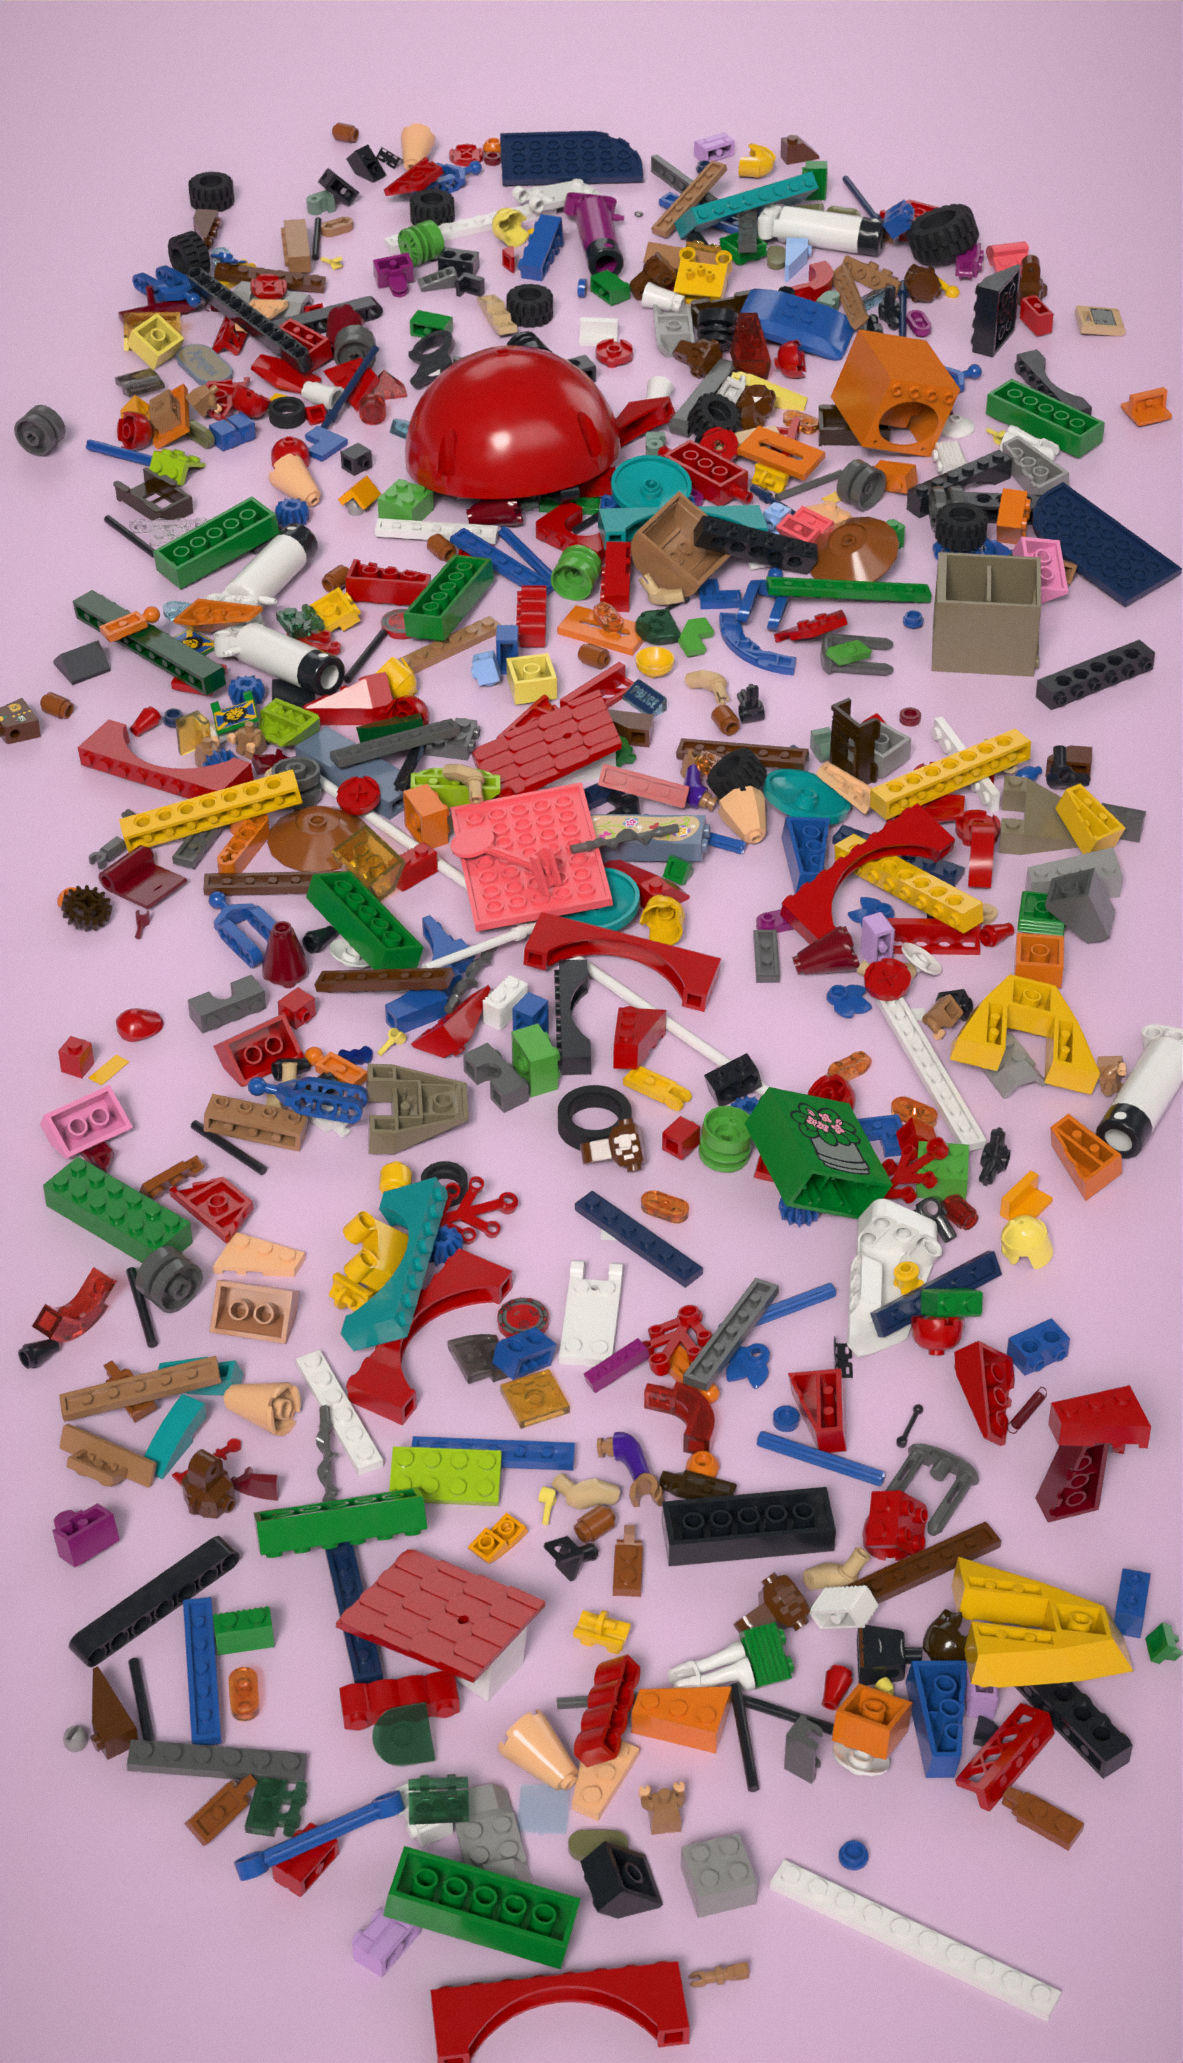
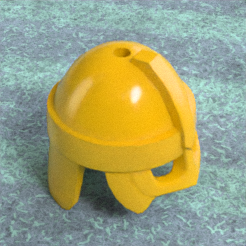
[738,143,776,178]
[375,657,418,699]
[639,895,685,945]

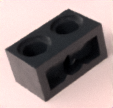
[438,247,479,277]
[704,1053,762,1107]

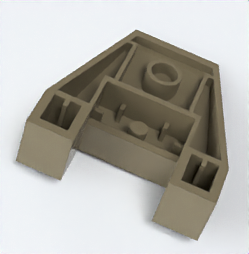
[999,776,1079,855]
[366,1064,469,1154]

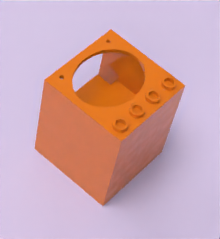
[831,329,960,457]

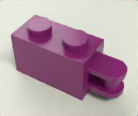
[955,243,984,280]

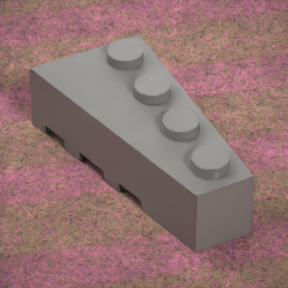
[1002,436,1069,495]
[1025,847,1123,898]

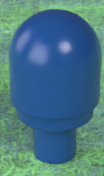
[1015,766,1042,782]

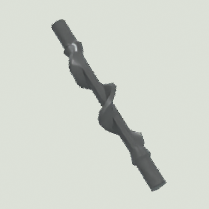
[570,824,679,854]
[444,946,498,1014]
[316,1405,339,1502]

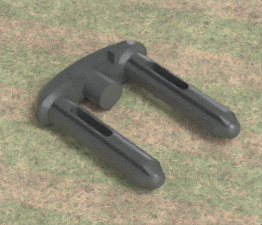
[820,631,894,676]
[885,1443,979,1536]

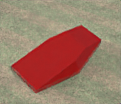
[251,354,322,394]
[886,794,965,823]

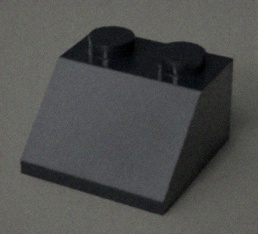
[580,1841,663,1919]

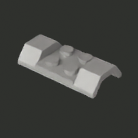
[233,281,314,318]
[653,304,695,358]
[980,1031,1047,1099]
[449,1784,532,1884]

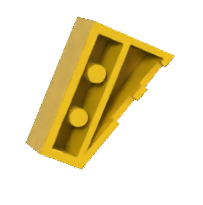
[1055,784,1126,854]

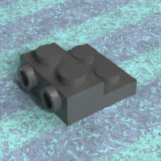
[425,718,481,761]

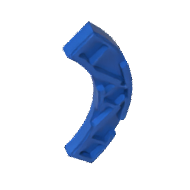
[719,612,796,676]

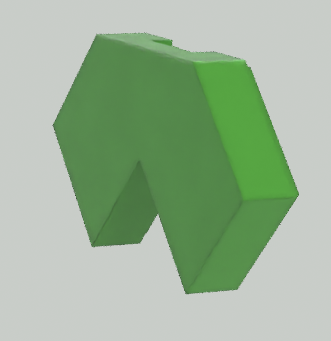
[677,617,715,657]

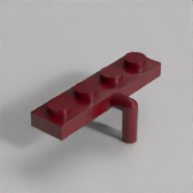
[118,285,196,326]

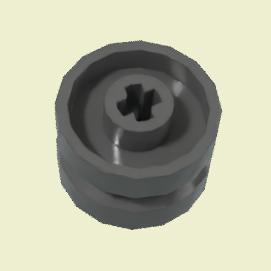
[334,325,376,368]
[14,405,66,456]
[836,459,886,511]
[929,485,964,531]
[271,757,322,809]
[135,1246,203,1313]

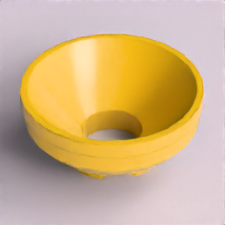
[635,647,674,678]

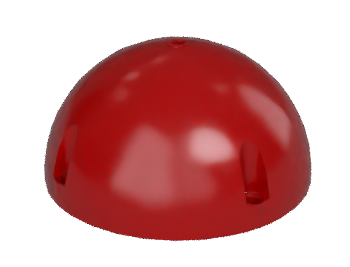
[405,345,621,499]

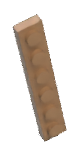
[651,160,727,238]
[833,262,869,330]
[397,616,501,674]
[59,1356,222,1422]

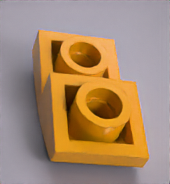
[468,1512,528,1564]

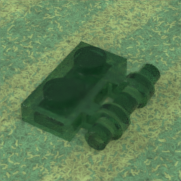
[276,604,325,639]
[408,1774,470,1825]
[245,1777,308,1838]

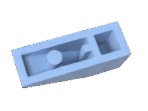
[784,237,812,282]

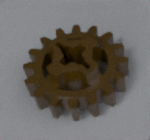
[61,885,112,932]

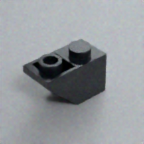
[346,144,386,183]

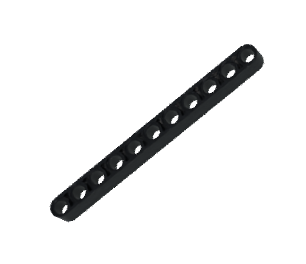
[187,267,313,373]

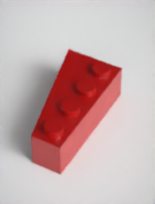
[346,559,431,606]

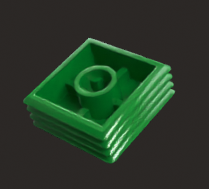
[719,232,768,266]
[1017,891,1065,936]

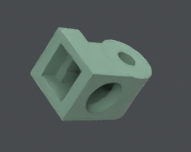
[306,190,336,215]
[816,290,840,310]
[646,432,665,456]
[810,727,831,762]

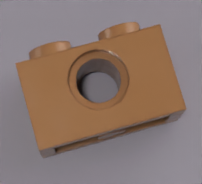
[149,389,181,435]

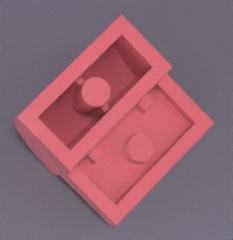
[986,241,1029,273]
[776,506,834,543]

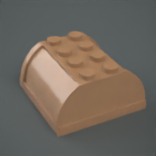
[631,491,731,597]

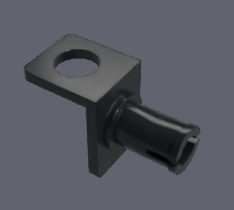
[543,1536,598,1582]

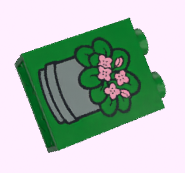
[744,1087,892,1219]

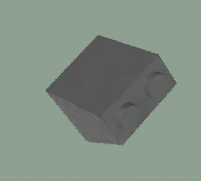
[1045,868,1115,944]

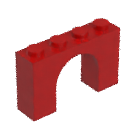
[536,501,606,565]

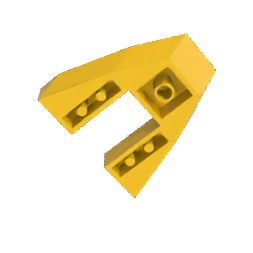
[950,974,1100,1095]
[951,1557,1133,1688]

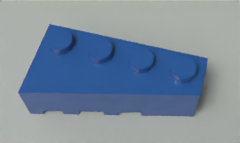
[518,214,564,281]
[781,817,830,894]
[905,1661,967,1778]

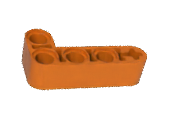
[217,814,270,873]

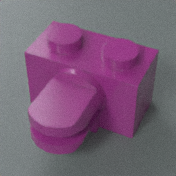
[373,253,414,298]
[52,1503,120,1568]

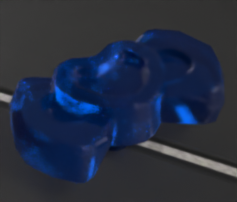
[338,1046,374,1065]

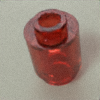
[944,1194,979,1230]

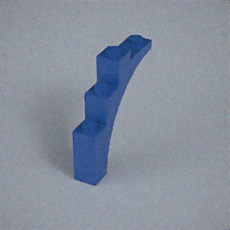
[385,915,475,1033]

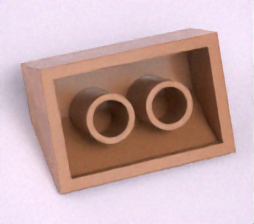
[209,1279,300,1344]

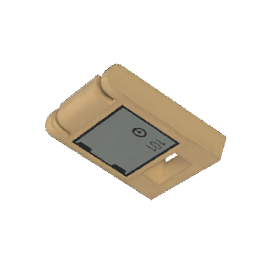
[1074,305,1126,336]

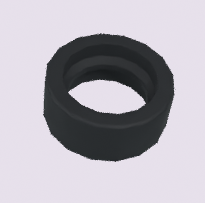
[268,396,306,429]
[421,1161,468,1208]

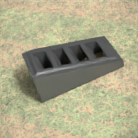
[417,266,457,292]

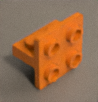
[1121,387,1172,426]

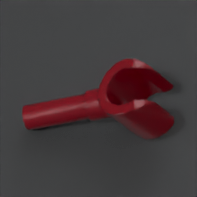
[135,910,150,939]

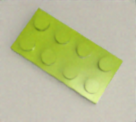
[389,1446,502,1506]

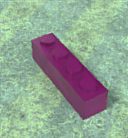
[583,1338,650,1393]

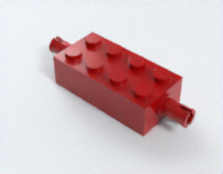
[658,439,753,506]

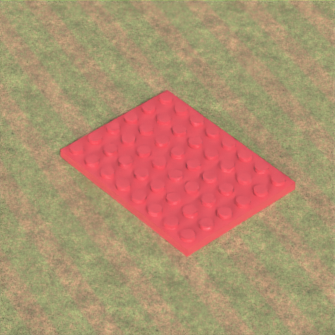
[450,782,613,932]

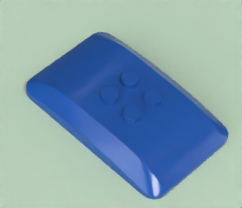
[736,288,855,361]

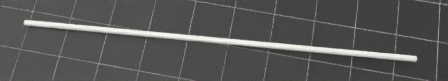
[320,774,769,1096]

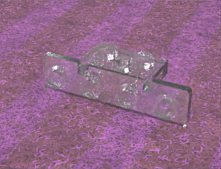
[129,517,210,546]

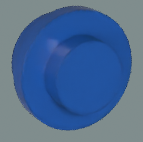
[903,610,924,629]
[838,1840,869,1871]

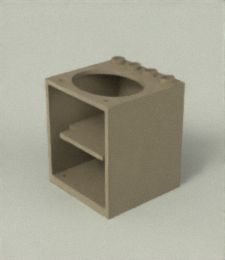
[931,552,1041,677]

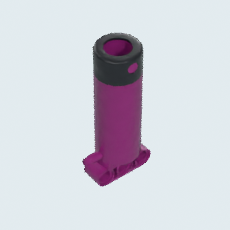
[563,192,624,275]

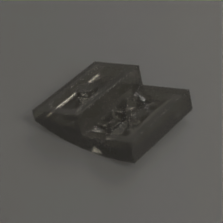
[115,368,165,397]
[447,1334,509,1384]

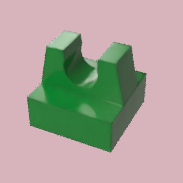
[616,736,637,767]
[662,855,694,885]
[1145,1622,1182,1664]

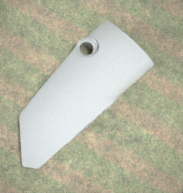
[847,1199,942,1358]

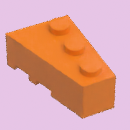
[1050,1113,1122,1201]
[631,1686,732,1754]

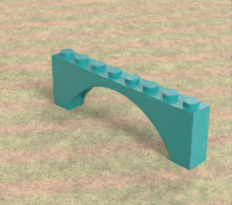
[674,172,818,239]
[598,505,768,550]
[340,1177,448,1352]

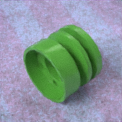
[398,220,445,266]
[550,545,602,601]
[698,1106,753,1173]

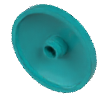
[611,455,692,508]
[763,769,851,825]
[560,867,640,931]

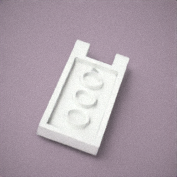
[512,179,601,213]
[559,1260,623,1366]

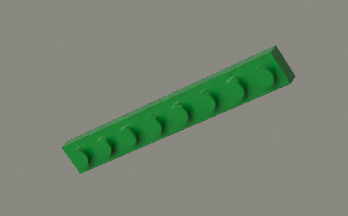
[765,576,932,603]

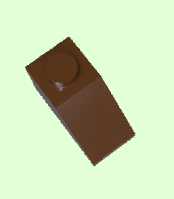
[780,135,819,165]
[1045,745,1092,778]

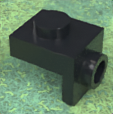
[455,272,485,297]

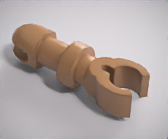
[688,1962,750,1988]

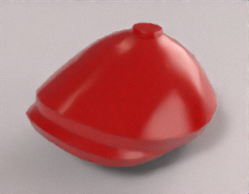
[116,1008,163,1042]

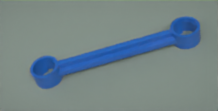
[234,1790,406,1881]

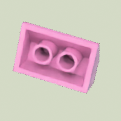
[1012,537,1068,603]
[40,1085,133,1159]

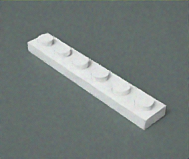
[375,518,498,544]
[932,716,1000,813]
[295,1350,383,1476]

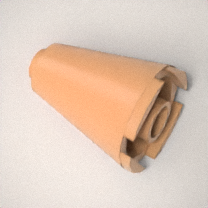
[401,123,435,170]
[269,454,321,507]
[223,1382,301,1436]
[497,1709,578,1791]

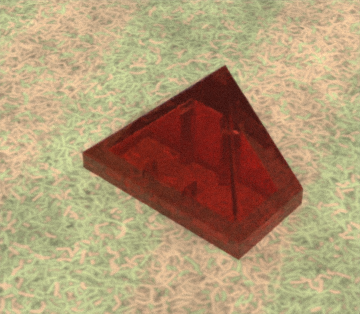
[368,370,407,402]

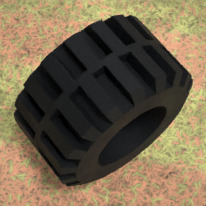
[188,171,234,212]
[410,189,455,226]
[168,231,211,275]
[506,284,553,328]
[687,392,741,440]
[935,502,988,551]
[706,748,767,800]

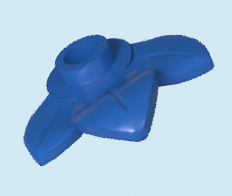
[211,252,247,264]
[848,897,894,928]
[826,984,872,1018]
[726,1343,770,1389]

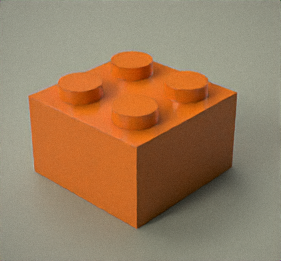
[996,488,1031,545]
[403,784,450,849]
[1014,933,1064,988]
[832,1683,912,1760]

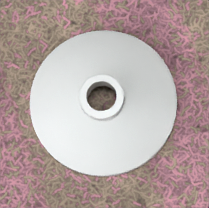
[941,415,975,438]
[329,939,369,968]
[901,942,942,975]
[832,1742,890,1776]

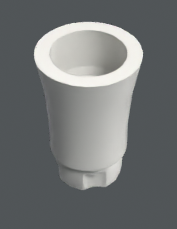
[642,282,685,312]
[646,376,673,399]
[301,381,345,412]

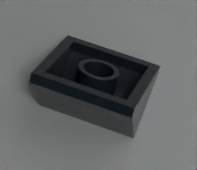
[53,640,111,685]

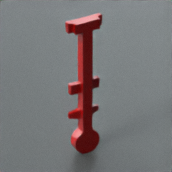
[172,1438,241,1485]

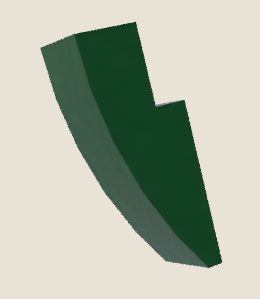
[356,713,424,743]

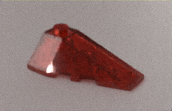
[730,312,771,380]

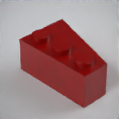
[600,542,631,612]
[613,1006,666,1070]
[788,1368,847,1453]
[1048,1385,1152,1448]

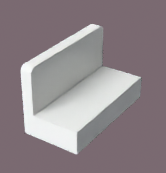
[579,317,618,346]
[717,375,746,403]

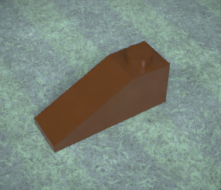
[90,1666,138,1760]

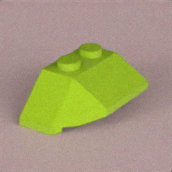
[258,698,320,747]
[410,767,500,809]

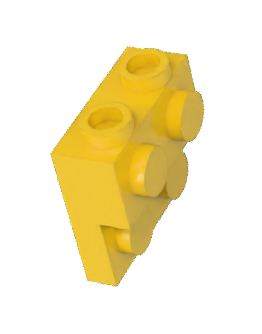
[304,587,361,632]

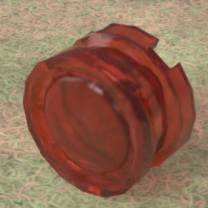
[359,394,386,425]

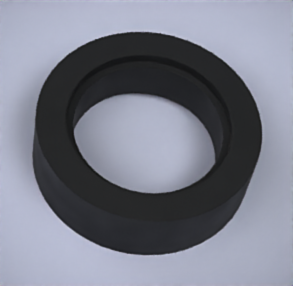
[557,1085,632,1151]

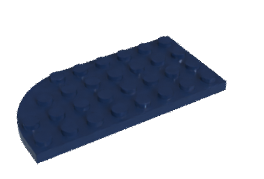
[500,131,643,186]
[1032,482,1182,607]

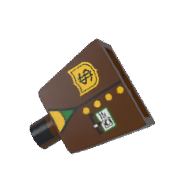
[0,698,41,744]

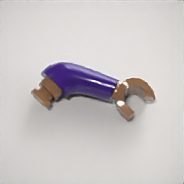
[680,748,719,812]
[597,1432,665,1507]

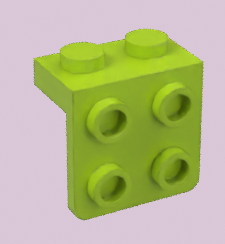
[149,448,206,486]

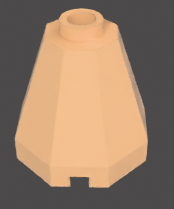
[718,786,766,844]

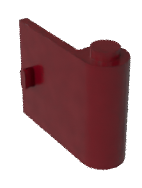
[98,845,187,909]

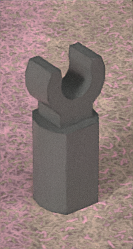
[89,836,126,869]

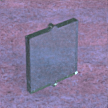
[517,1783,570,1835]

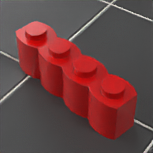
[516,585,547,647]
[574,1654,640,1767]
[339,1671,460,1731]

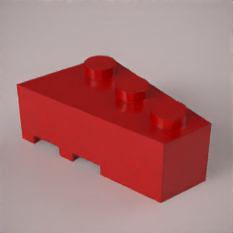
[279,318,333,373]

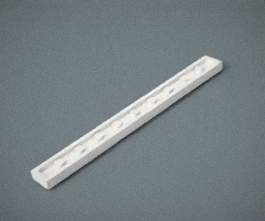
[384,204,556,253]
[873,997,987,1151]
[770,1860,1061,2022]

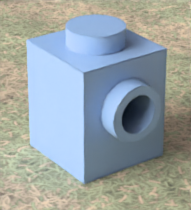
[763,502,791,535]
[471,650,501,686]

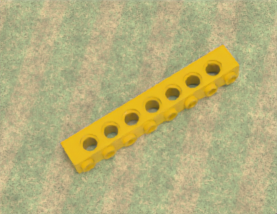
[870,728,1031,820]
[119,769,303,853]
[834,834,984,933]

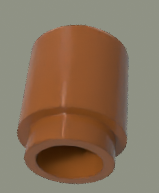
[332,122,359,143]
[427,534,456,562]
[321,565,349,593]
[578,643,610,669]
[40,692,74,719]
[711,705,740,735]
[573,1505,616,1544]

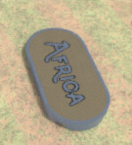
[176,344,233,386]

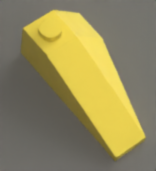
[731,372,808,411]

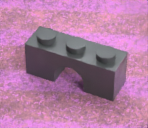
[188,974,266,1034]
[463,1042,530,1113]

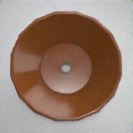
[810,516,899,582]
[267,806,370,872]

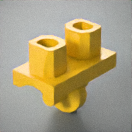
[751,463,790,493]
[329,1272,377,1311]
[573,1610,631,1654]

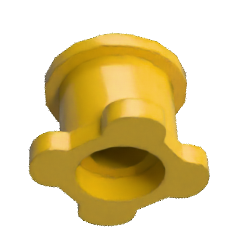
[893,1261,924,1295]

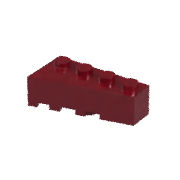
[1035,1443,1109,1523]

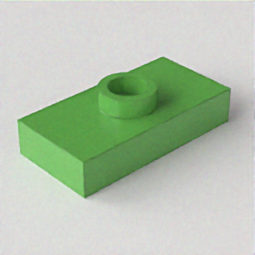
[826,640,872,666]

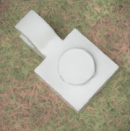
[309,1104,351,1137]

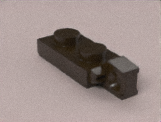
[659,1470,737,1499]

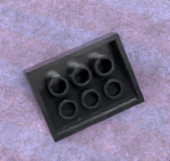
[971,264,1021,358]

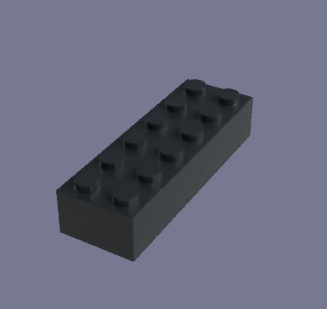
[662,1487,836,1566]

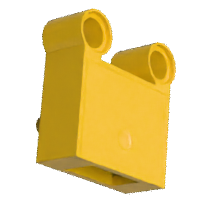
[673,247,733,304]
[343,1211,408,1292]

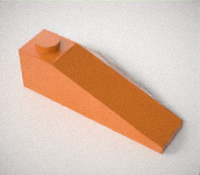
[173,598,263,633]

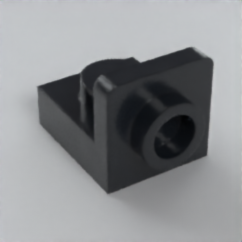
[935,989,973,1022]

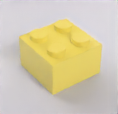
[127,313,184,370]
[506,653,557,705]

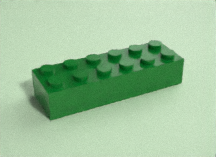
[986,379,1105,458]
[153,496,279,589]
[403,555,494,641]
[306,871,424,969]
[43,1156,193,1263]
[253,1487,427,1558]
[383,1846,581,1970]

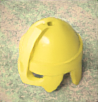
[492,207,529,248]
[1001,1215,1054,1269]

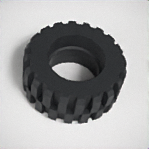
[906,204,979,264]

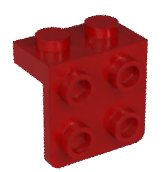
[866,1490,928,1556]

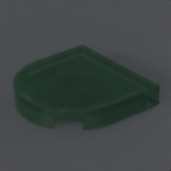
[634,609,681,645]
[372,1702,436,1767]

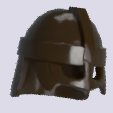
[922,1609,968,1661]

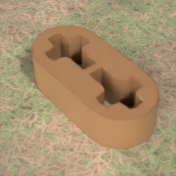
[321,217,353,237]

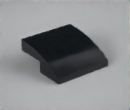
[272,679,316,706]

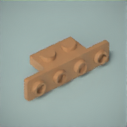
[842,255,902,299]
[59,1424,156,1488]

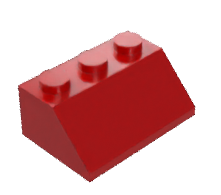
[213,1014,304,1087]

